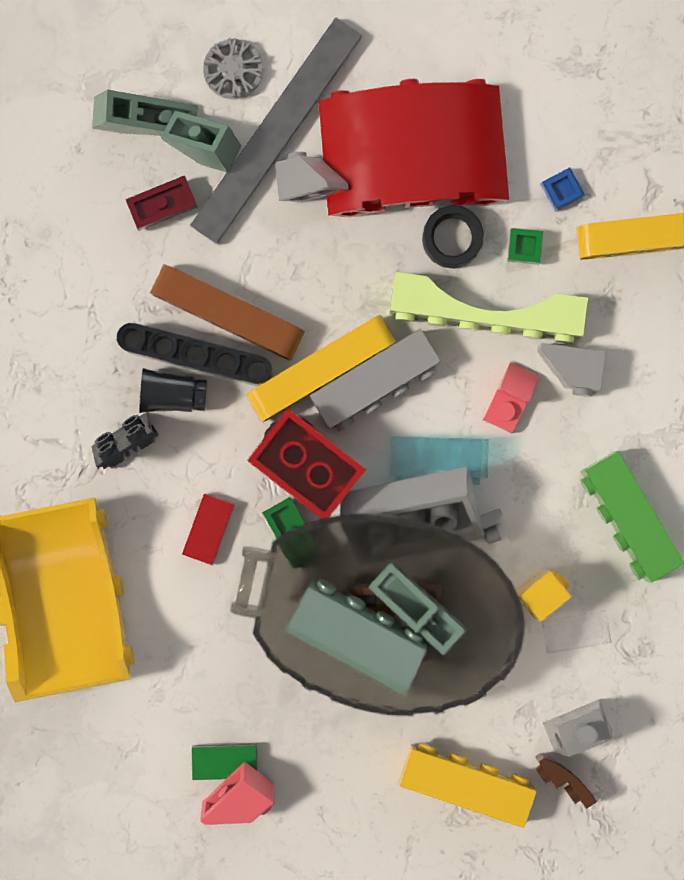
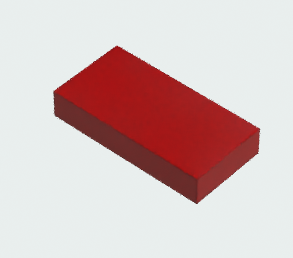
[182,494,235,565]

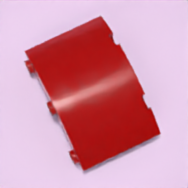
[318,79,509,218]

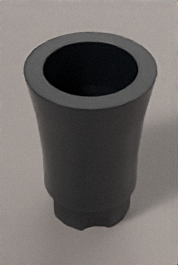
[139,368,207,413]

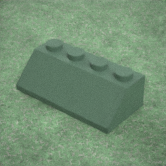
[285,578,428,696]

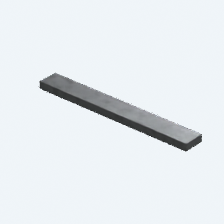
[190,17,362,245]

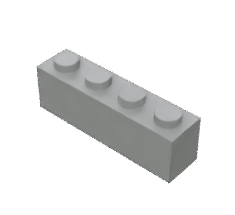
[309,328,441,432]

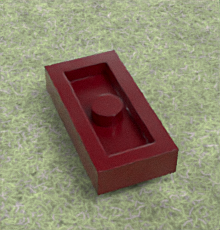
[125,175,198,231]

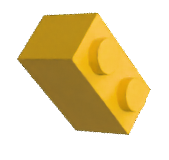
[513,568,572,622]

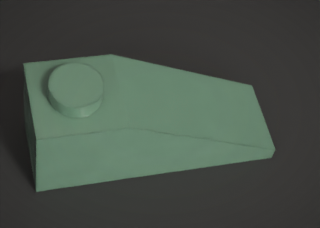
[92,89,198,136]

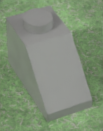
[275,152,349,203]
[537,343,606,397]

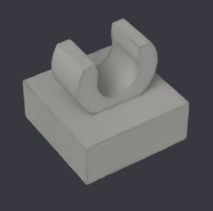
[480,509,505,544]

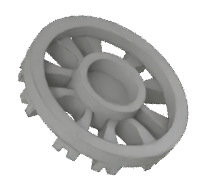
[203,38,263,99]

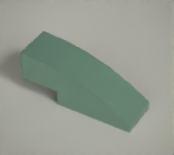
[368,563,469,655]

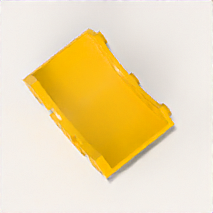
[0,497,135,703]

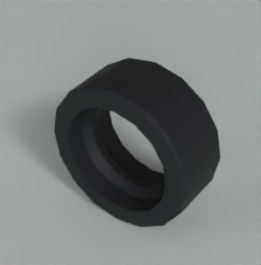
[422,205,484,269]

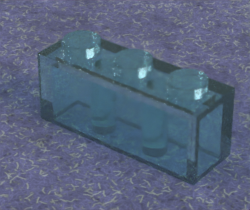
[389,436,489,485]

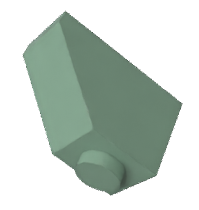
[161,111,241,173]

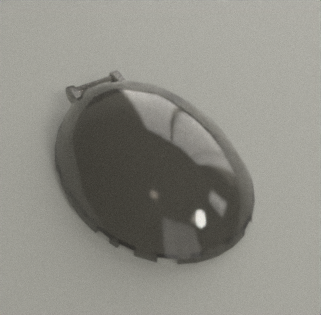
[230,514,525,716]

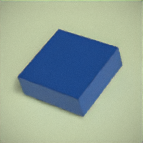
[541,167,585,212]

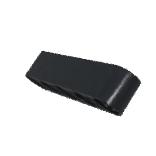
[117,323,273,386]

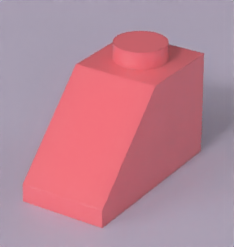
[200,762,274,825]

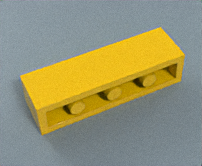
[399,742,536,828]

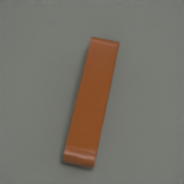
[150,264,305,361]

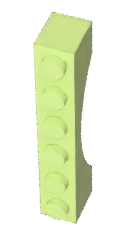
[389,272,588,344]

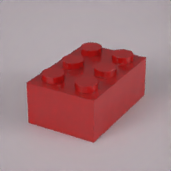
[247,408,366,522]

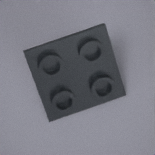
[91,413,159,469]

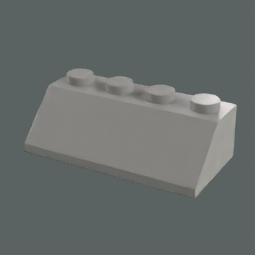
[340,467,484,563]

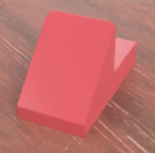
[483,362,539,434]

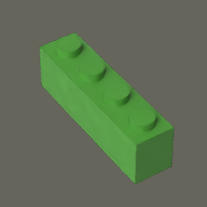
[580,451,684,583]

